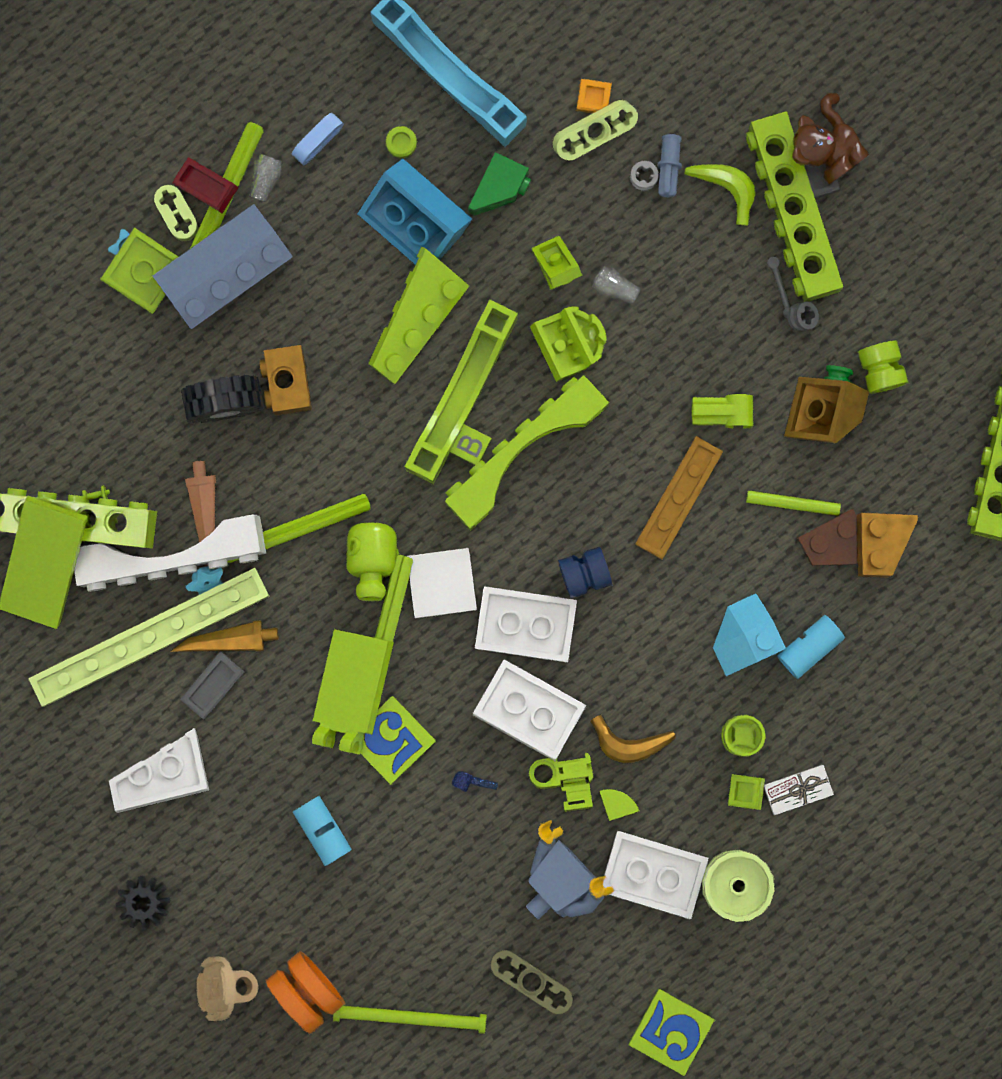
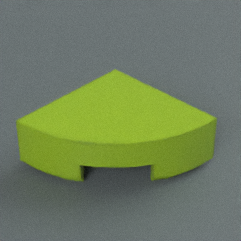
[599,789,639,821]

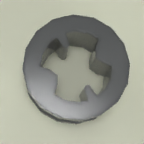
[787,302,819,331]

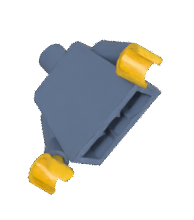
[526,820,614,920]

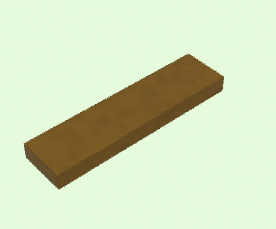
[635,436,723,560]

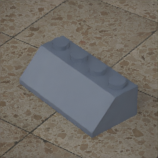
[152,204,293,329]

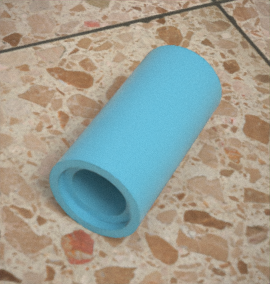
[777,615,845,679]
[293,796,352,866]

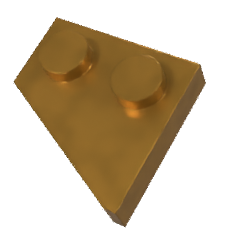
[857,513,918,578]

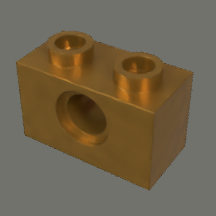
[260,345,312,416]

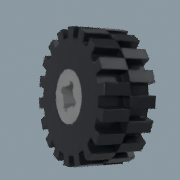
[181,375,264,423]

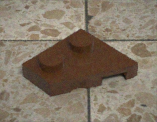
[797,509,858,566]

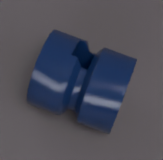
[558,547,612,599]

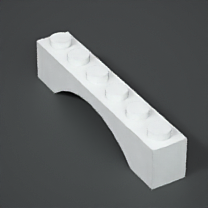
[74,514,266,592]

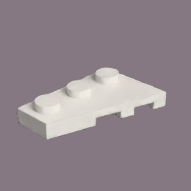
[109,728,209,813]

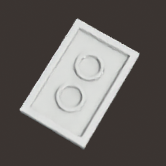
[475,586,577,663]
[473,660,586,761]
[603,831,709,919]

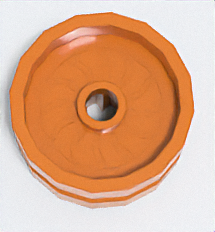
[266,951,345,1034]

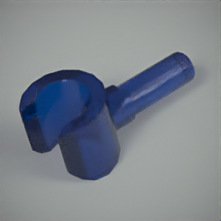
[452,771,498,792]

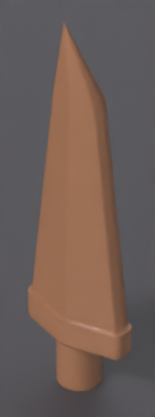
[185,461,216,566]

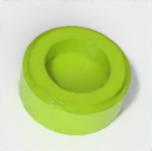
[386,126,417,158]

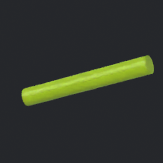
[746,490,841,516]

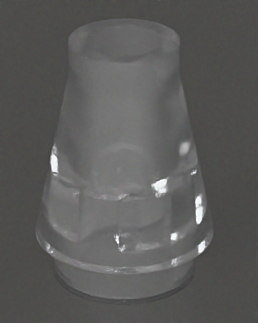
[249,154,283,202]
[592,265,640,304]

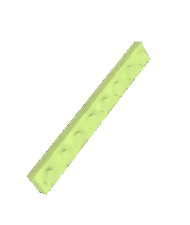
[28,568,270,707]

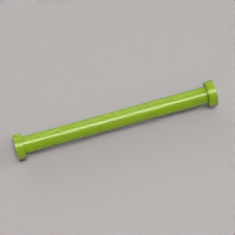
[333,1006,486,1034]

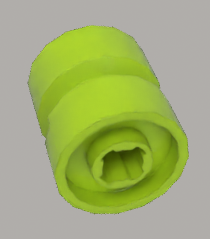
[858,340,909,394]
[721,715,765,756]

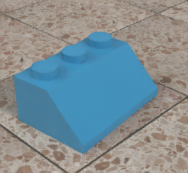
[358,159,472,265]

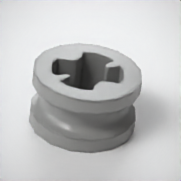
[630,161,658,191]

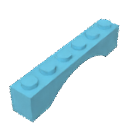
[371,0,527,147]

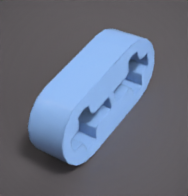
[292,113,344,165]

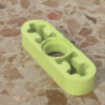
[553,100,638,160]

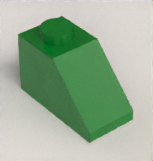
[468,152,532,216]

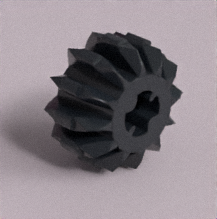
[116,875,171,930]

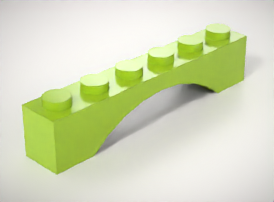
[405,300,518,484]
[445,375,609,531]

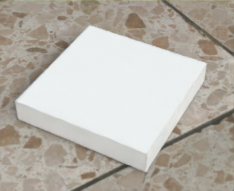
[407,548,477,618]

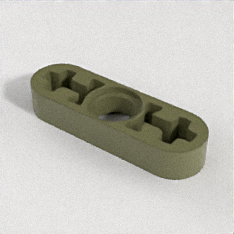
[491,950,573,1014]

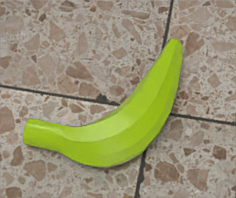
[685,164,755,226]

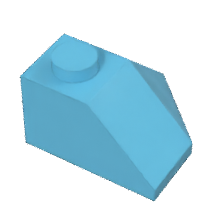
[713,594,786,676]

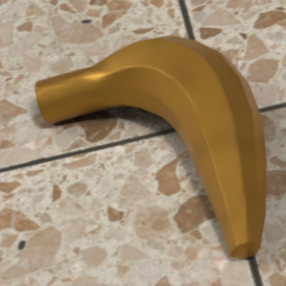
[591,715,676,763]

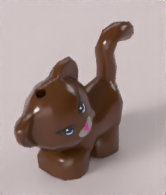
[792,93,869,184]

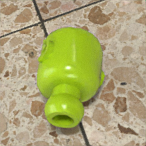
[346,523,399,601]

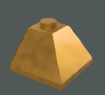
[784,377,869,443]

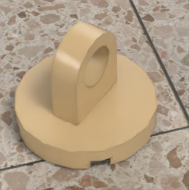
[197,957,258,1021]

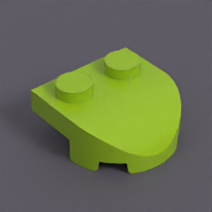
[530,307,606,382]

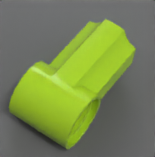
[692,394,753,428]

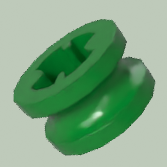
[824,365,854,383]

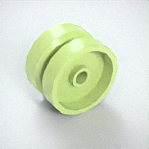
[701,850,775,922]

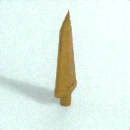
[170,620,279,652]

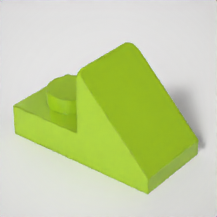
[532,236,582,290]

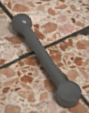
[767,257,790,318]

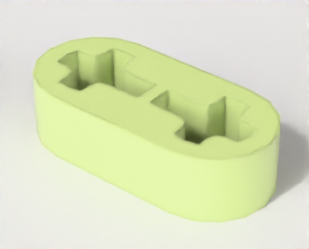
[154,185,198,241]

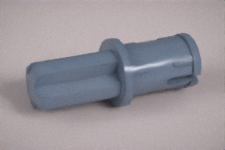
[657,134,682,198]

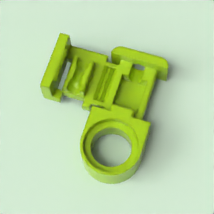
[529,753,593,812]

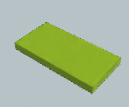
[0,496,88,629]

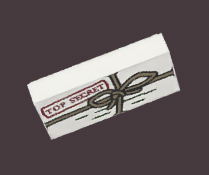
[764,765,834,815]

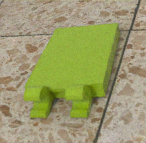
[312,629,394,754]

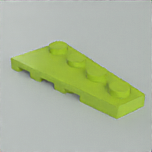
[368,247,469,384]

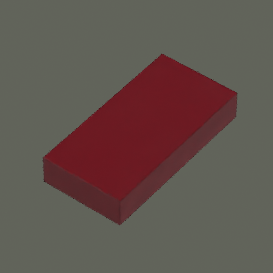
[172,157,239,213]

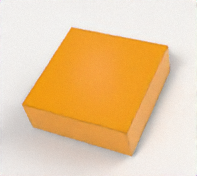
[576,79,612,113]

